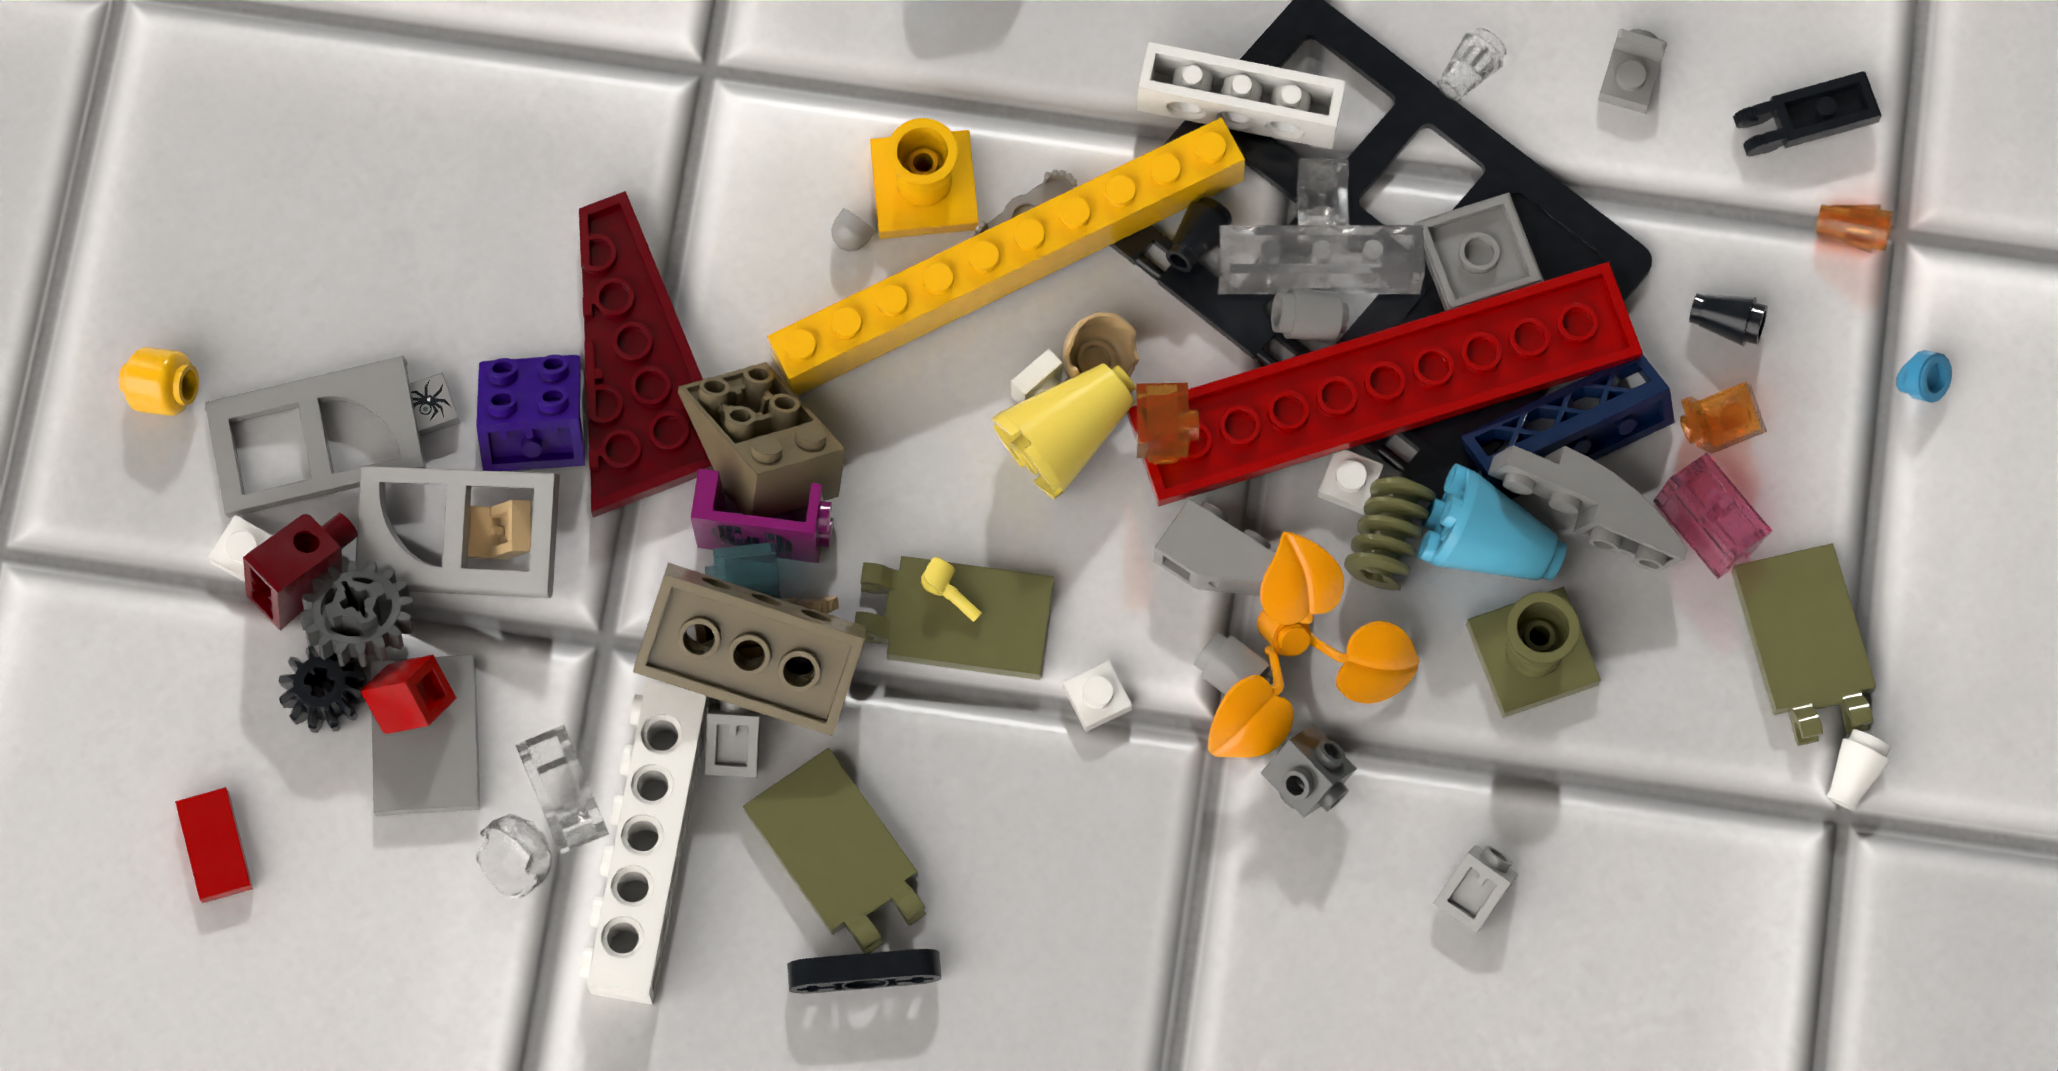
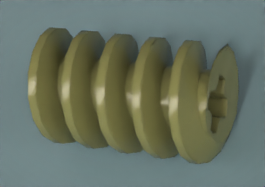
[1344,476,1436,590]

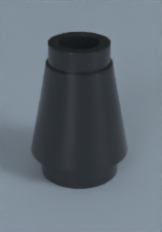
[1166,197,1232,272]
[1689,293,1768,347]

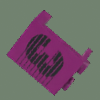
[690,468,834,563]

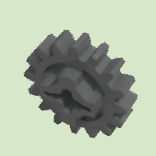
[300,561,415,667]

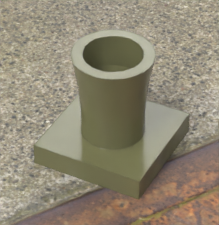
[1466,586,1601,718]

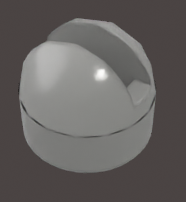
[831,208,876,252]

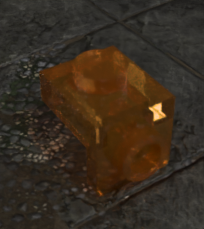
[1680,382,1767,454]

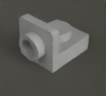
[1598,29,1667,114]
[704,700,762,778]
[1433,845,1518,933]

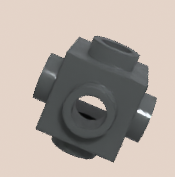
[1261,724,1357,818]

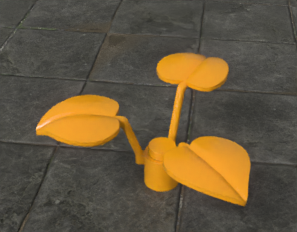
[1208,531,1420,758]

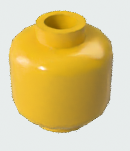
[119,347,199,416]

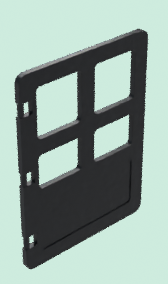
[1109,0,1652,500]

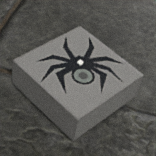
[409,372,460,437]

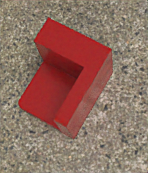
[360,655,457,734]

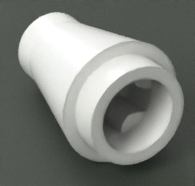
[1826,729,1891,811]

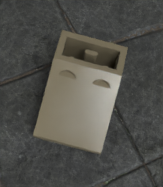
[678,362,845,518]

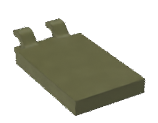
[1731,543,1876,746]
[854,556,1054,680]
[743,748,926,953]

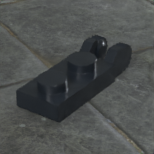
[1733,71,1882,157]

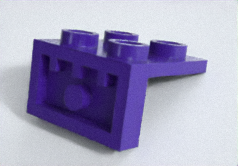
[476,354,585,471]

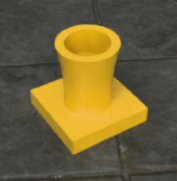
[870,118,979,239]

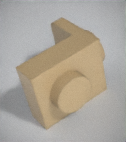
[467,499,532,560]

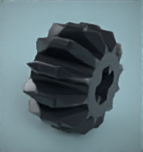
[279,645,367,733]

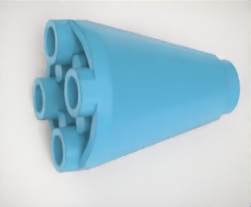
[1417,463,1567,581]

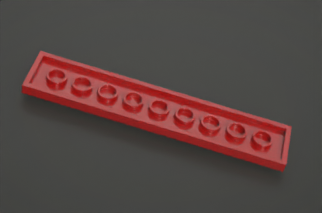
[1127,262,1643,507]

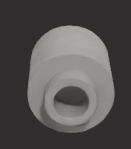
[1271,288,1349,343]
[1194,632,1273,695]

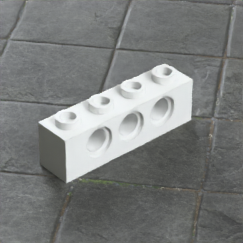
[1136,42,1346,149]

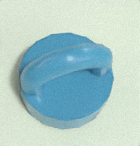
[1896,350,1952,403]

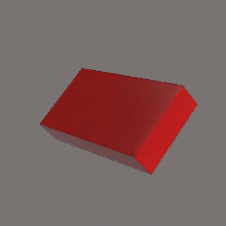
[175,787,253,903]

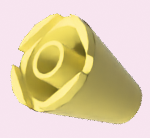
[991,363,1136,500]

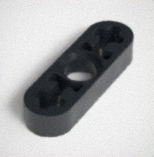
[787,949,942,994]

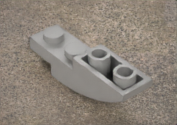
[1488,445,1688,571]

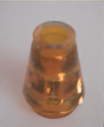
[1816,204,1893,254]

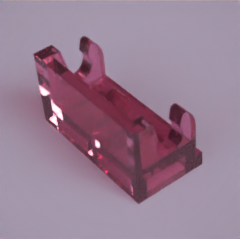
[1653,453,1772,579]

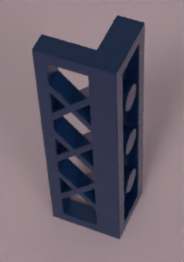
[1461,355,1675,499]

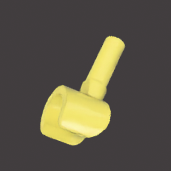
[921,557,982,622]

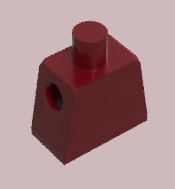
[243,513,358,631]

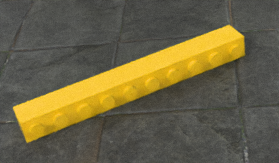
[767,117,1245,396]

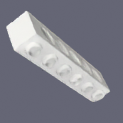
[580,680,711,1005]

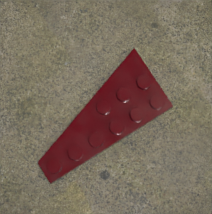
[579,191,714,518]

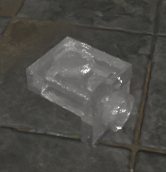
[1296,158,1349,237]

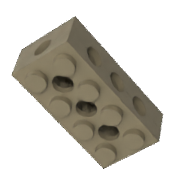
[633,562,866,736]

